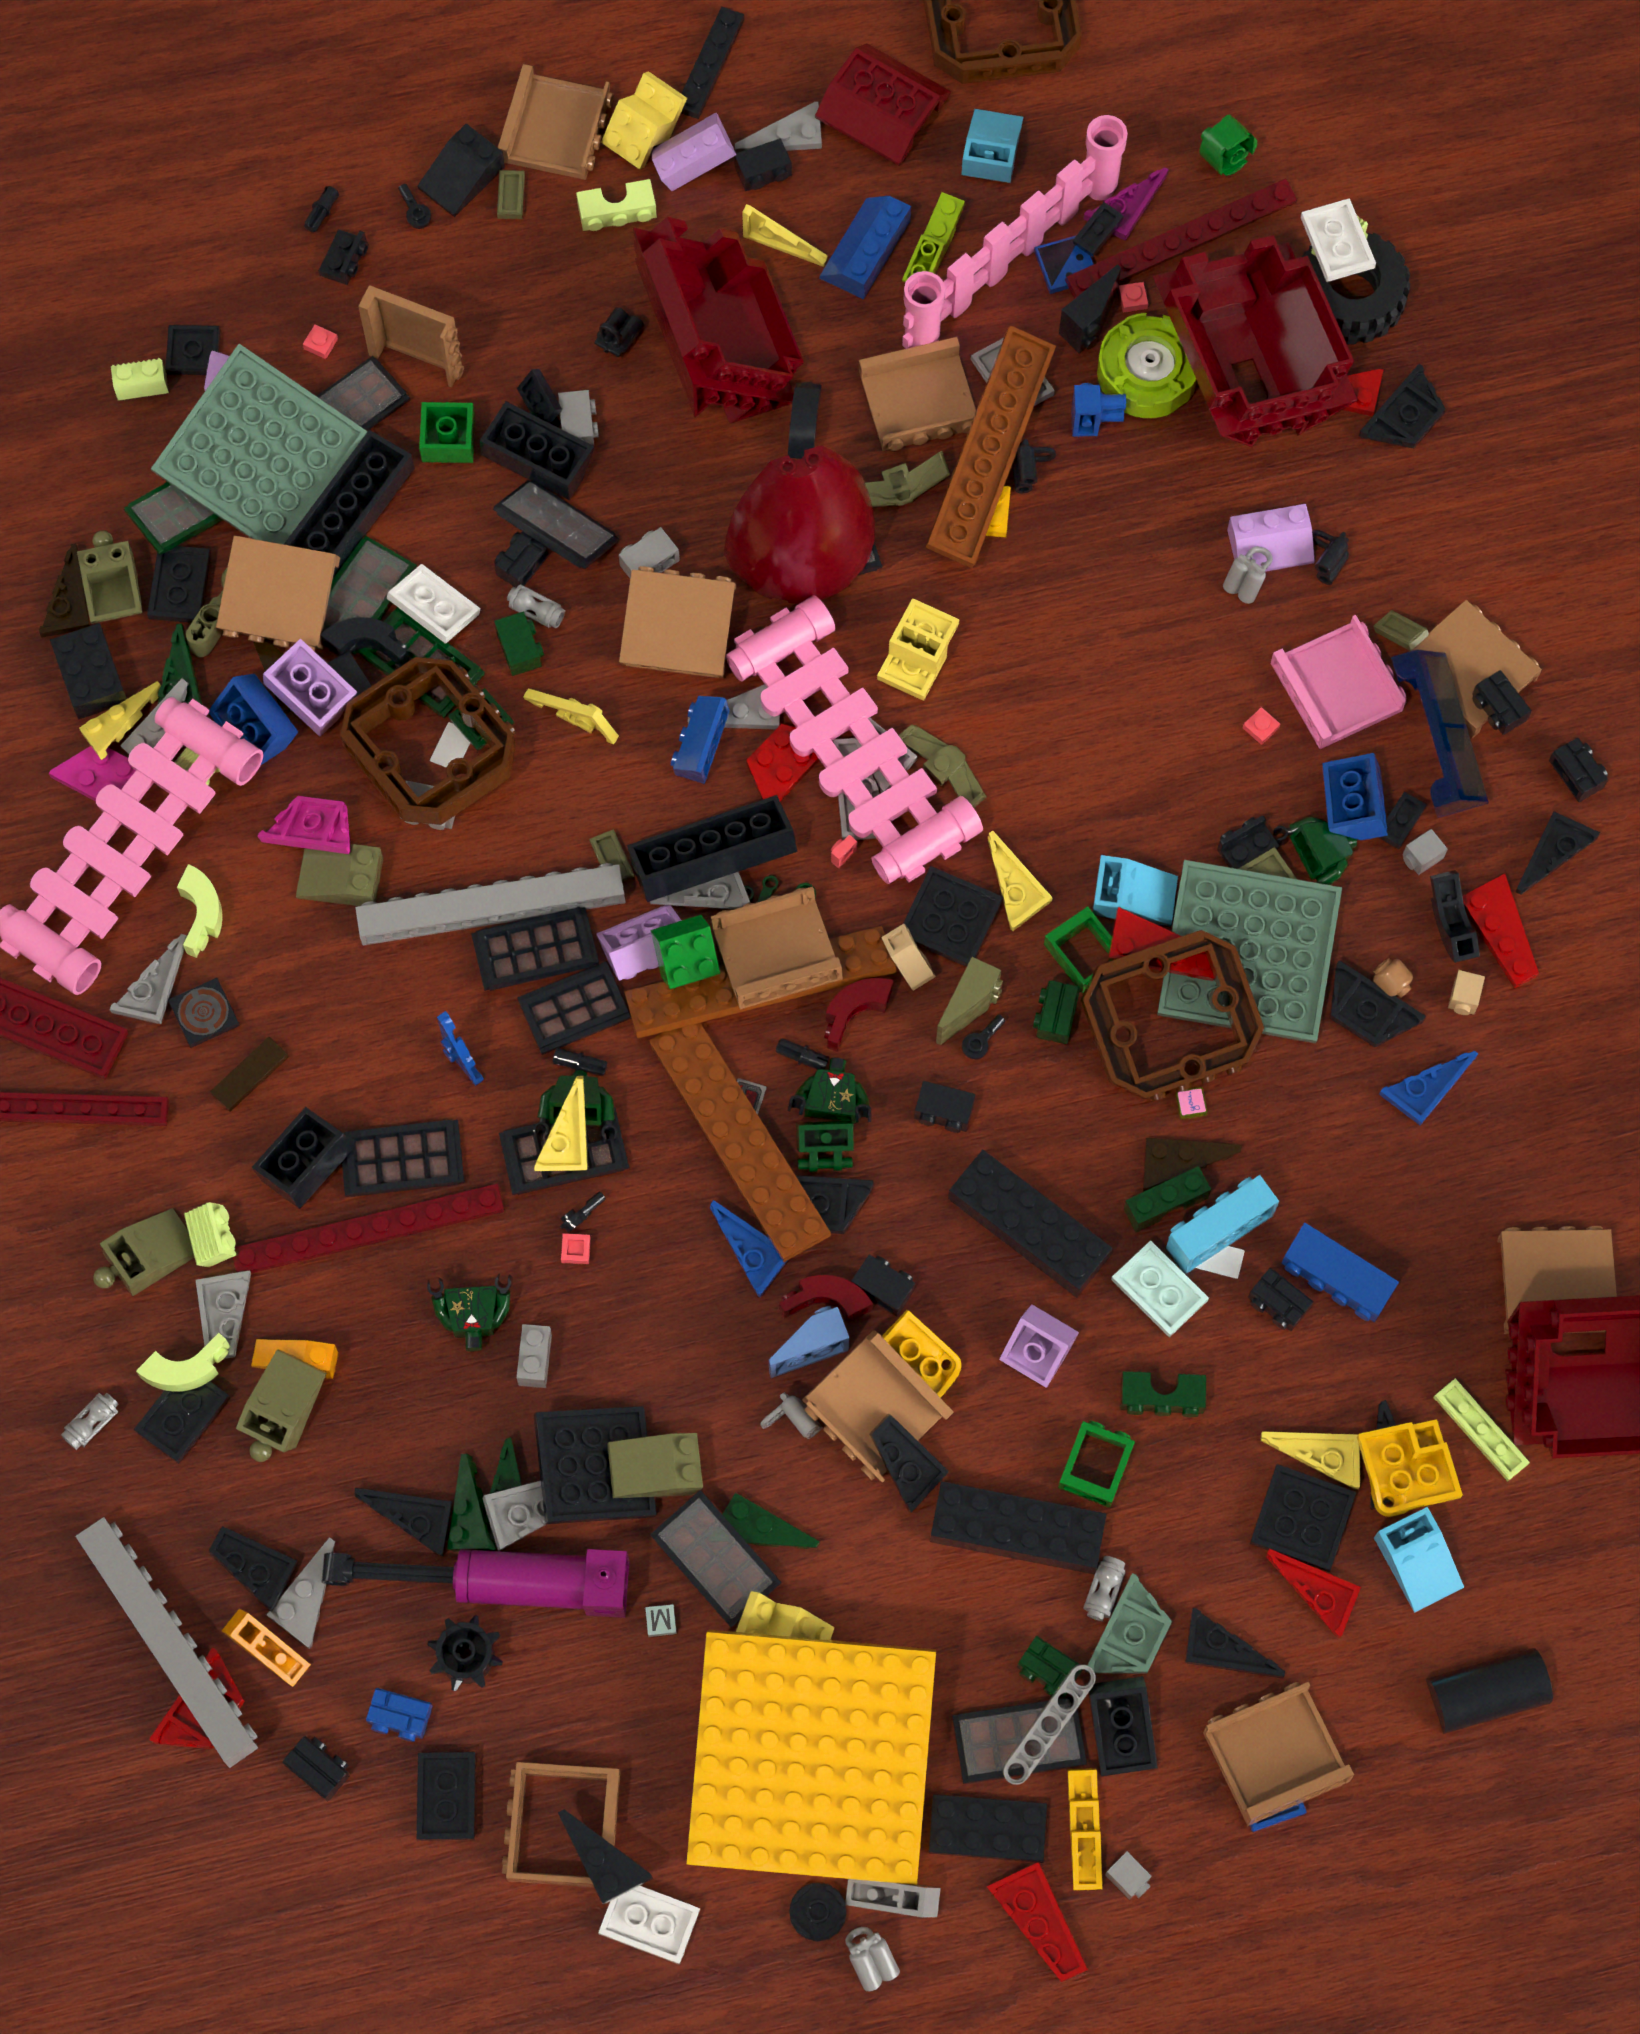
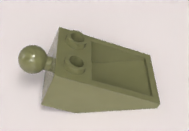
[77,530,142,624]
[93,1208,195,1297]
[236,1349,327,1462]

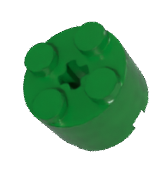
[1199,114,1257,176]

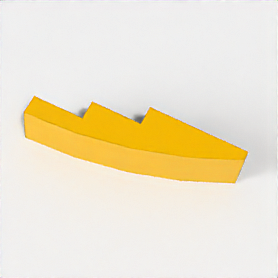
[1067,1768,1102,1890]

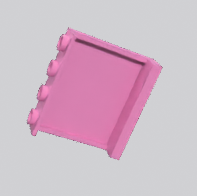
[1271,615,1406,749]

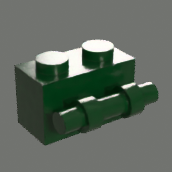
[796,1121,854,1172]

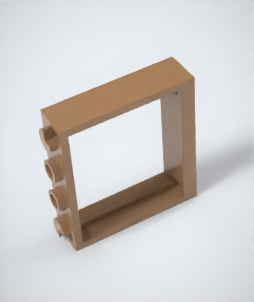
[502,1762,621,1887]

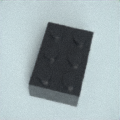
[50,623,127,720]
[252,1107,353,1209]

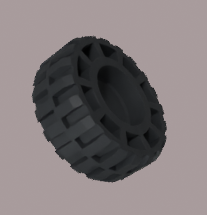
[1302,233,1410,344]

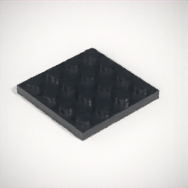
[534,1406,656,1524]

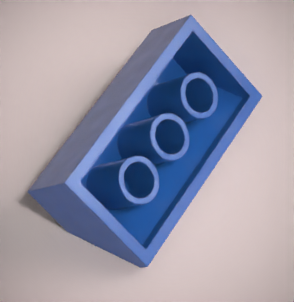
[819,196,911,299]
[1281,1223,1399,1323]

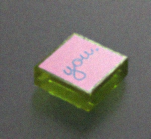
[1175,1087,1208,1119]

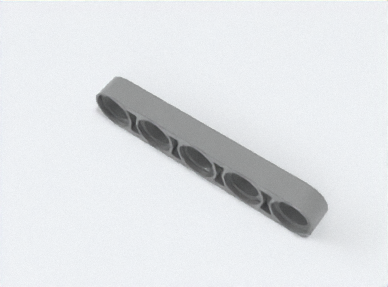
[1003,1664,1096,1785]

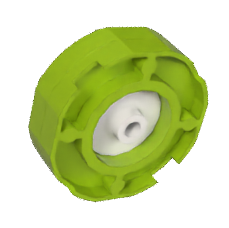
[1097,313,1198,418]

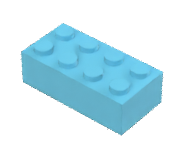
[1166,1175,1279,1275]

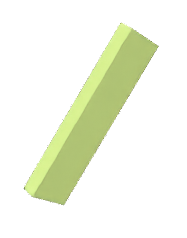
[1433,1378,1530,1482]

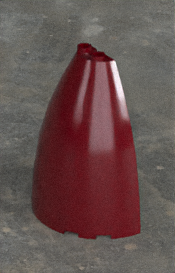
[724,445,875,603]

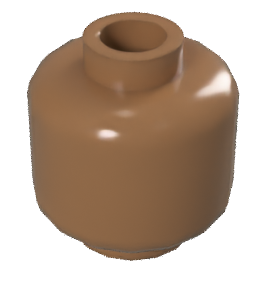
[1373,958,1413,998]

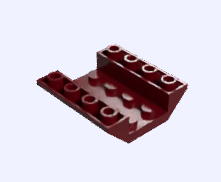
[815,43,951,166]

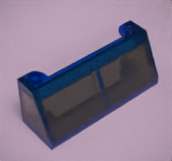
[1391,650,1489,818]

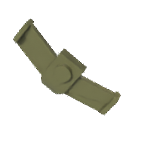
[865,451,950,507]
[899,724,987,808]

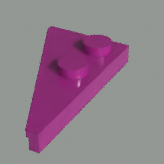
[1083,167,1169,241]

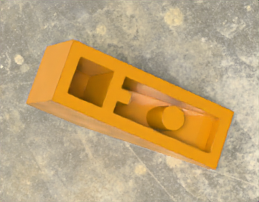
[251,1339,338,1379]
[222,1609,311,1687]

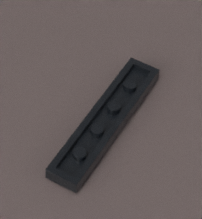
[681,6,744,119]

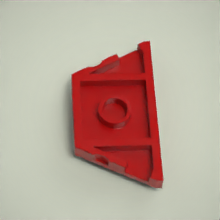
[746,724,836,802]
[149,1647,245,1749]

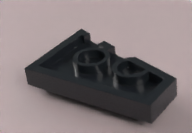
[869,1414,949,1513]
[209,1526,298,1613]

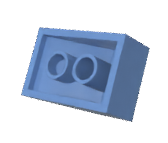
[769,1306,849,1378]

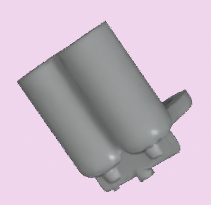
[1223,546,1273,604]
[760,1392,823,1439]
[845,1927,900,1991]

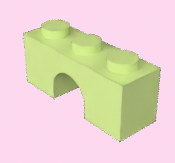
[576,179,657,231]

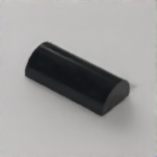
[1426,1648,1553,1734]

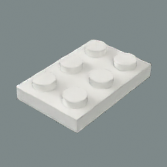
[1301,198,1376,282]
[387,564,480,644]
[598,1886,700,1965]

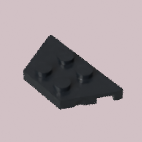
[1359,364,1446,449]
[1330,960,1426,1047]
[795,1175,874,1234]

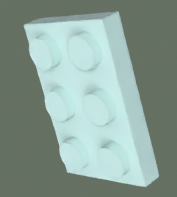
[1111,1240,1209,1337]

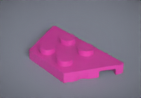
[49,746,136,801]
[258,796,351,854]

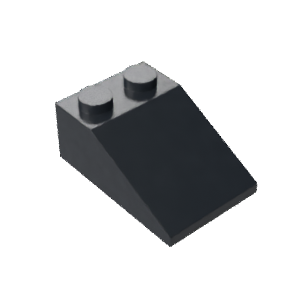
[418,123,505,217]
[1059,264,1121,354]
[1088,1676,1158,1776]

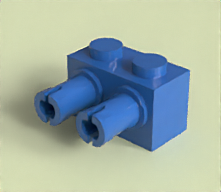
[1071,383,1126,437]

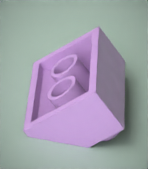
[652,113,736,191]
[1227,504,1314,572]
[263,639,357,736]
[596,905,682,981]

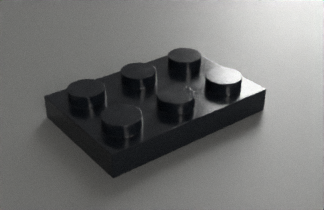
[147,546,211,623]
[134,1381,230,1464]
[416,1752,476,1841]

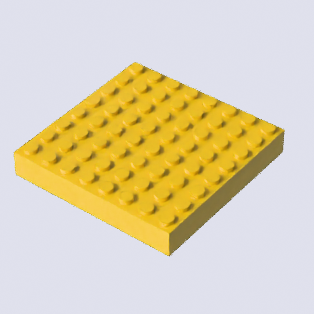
[687,1630,936,1885]

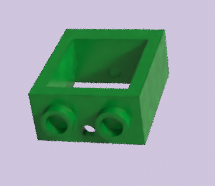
[1044,907,1112,993]
[1058,1421,1135,1508]

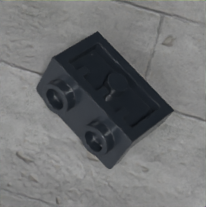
[318,229,369,285]
[517,369,562,427]
[1217,815,1279,869]

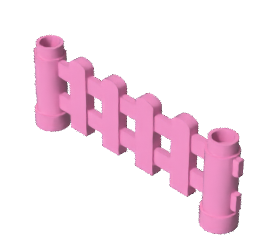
[902,115,1128,349]
[725,595,983,884]
[0,697,263,995]

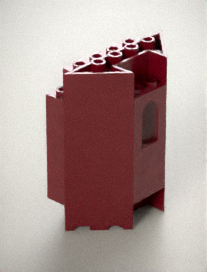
[633,217,804,424]
[1153,235,1358,448]
[1505,1295,1640,1459]

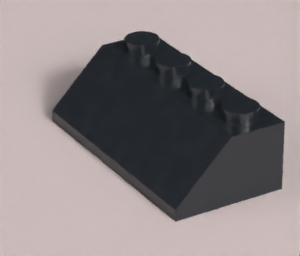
[480,401,594,500]

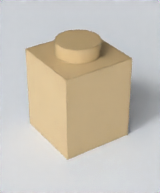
[1448,970,1485,1015]

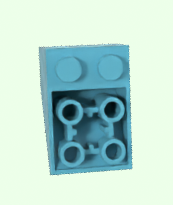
[962,109,1023,183]
[1093,855,1178,927]
[1374,1507,1464,1613]

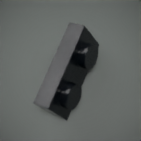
[1073,202,1124,257]
[1378,792,1427,849]

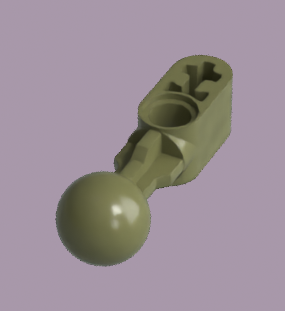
[186,567,228,657]

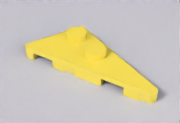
[742,204,828,267]
[79,681,161,760]
[523,688,619,744]
[987,831,1052,931]
[534,1076,588,1171]
[1261,1432,1360,1490]

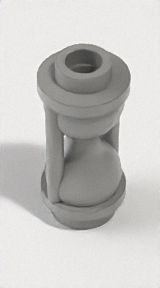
[507,584,565,628]
[61,1393,119,1450]
[1083,1556,1126,1621]

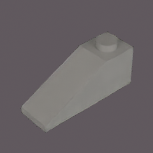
[845,1879,941,1917]

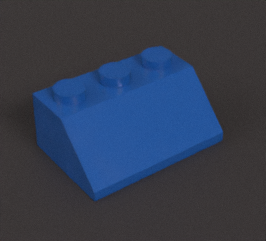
[209,674,298,766]
[671,696,730,784]
[1322,753,1388,840]

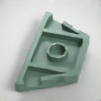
[1085,1573,1172,1674]

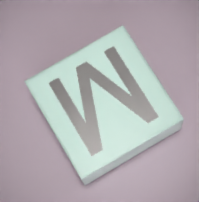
[645,1605,676,1637]

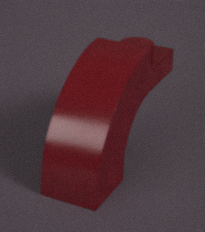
[824,978,893,1052]
[779,1275,873,1323]

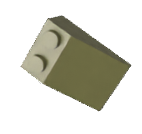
[296,844,383,906]
[936,957,1003,1045]
[607,1433,703,1498]

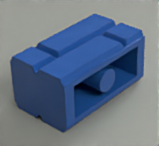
[366,1688,433,1742]

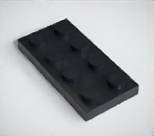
[929,1794,1047,1863]

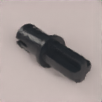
[304,186,339,232]
[776,1038,830,1070]
[553,1047,607,1076]

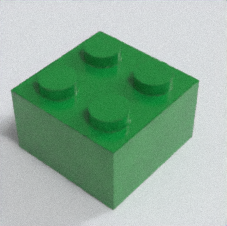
[419,402,475,463]
[650,915,720,989]

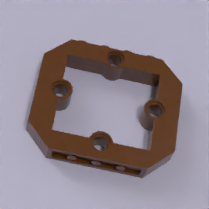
[923,0,1082,84]
[340,657,516,825]
[1080,930,1264,1102]

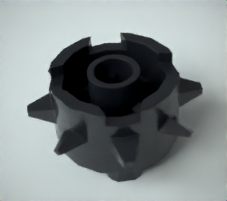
[427,1615,503,1691]

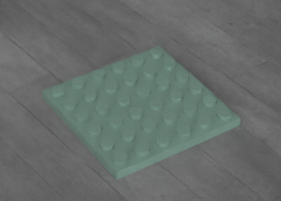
[151,344,368,544]
[1157,860,1342,1043]

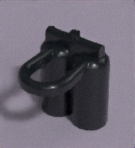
[594,307,645,357]
[1012,439,1056,494]
[1312,530,1349,585]

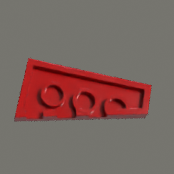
[1462,874,1539,989]
[1108,907,1214,981]
[987,1862,1088,1982]

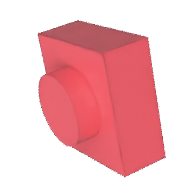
[1118,282,1148,313]
[303,325,338,359]
[1243,707,1280,745]
[831,835,857,868]
[561,1234,591,1264]

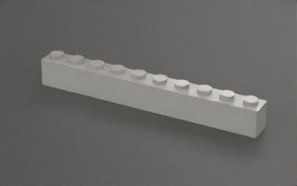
[355,863,625,946]
[75,1517,258,1768]

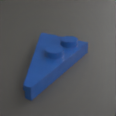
[437,1011,484,1086]
[1379,1051,1478,1126]
[710,1200,788,1298]

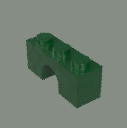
[1123,1166,1211,1233]
[1120,1371,1206,1417]

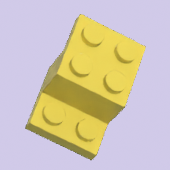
[601,71,687,169]
[877,598,959,701]
[736,1591,835,1640]

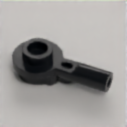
[398,184,431,229]
[962,1014,1006,1060]
[559,1191,606,1233]

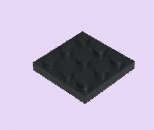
[903,866,1003,967]
[1250,1464,1356,1572]

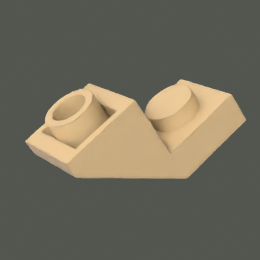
[881,924,936,991]

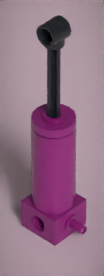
[321,1549,630,1618]

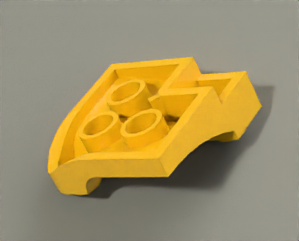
[882,1310,961,1398]
[1357,1419,1463,1517]

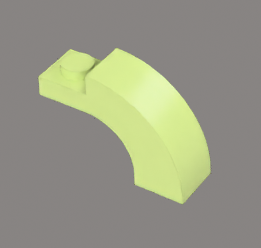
[177,864,222,958]
[136,1333,230,1392]

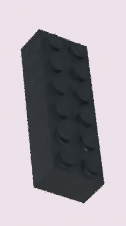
[283,430,415,578]
[627,795,798,902]
[948,1149,1113,1298]
[930,1481,1107,1575]

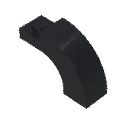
[788,382,822,459]
[320,617,409,667]
[1430,870,1480,963]

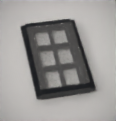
[317,355,410,431]
[517,962,631,1055]

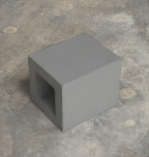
[1403,829,1447,875]
[1105,1851,1152,1900]

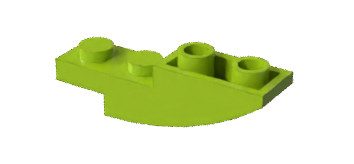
[902,192,965,282]

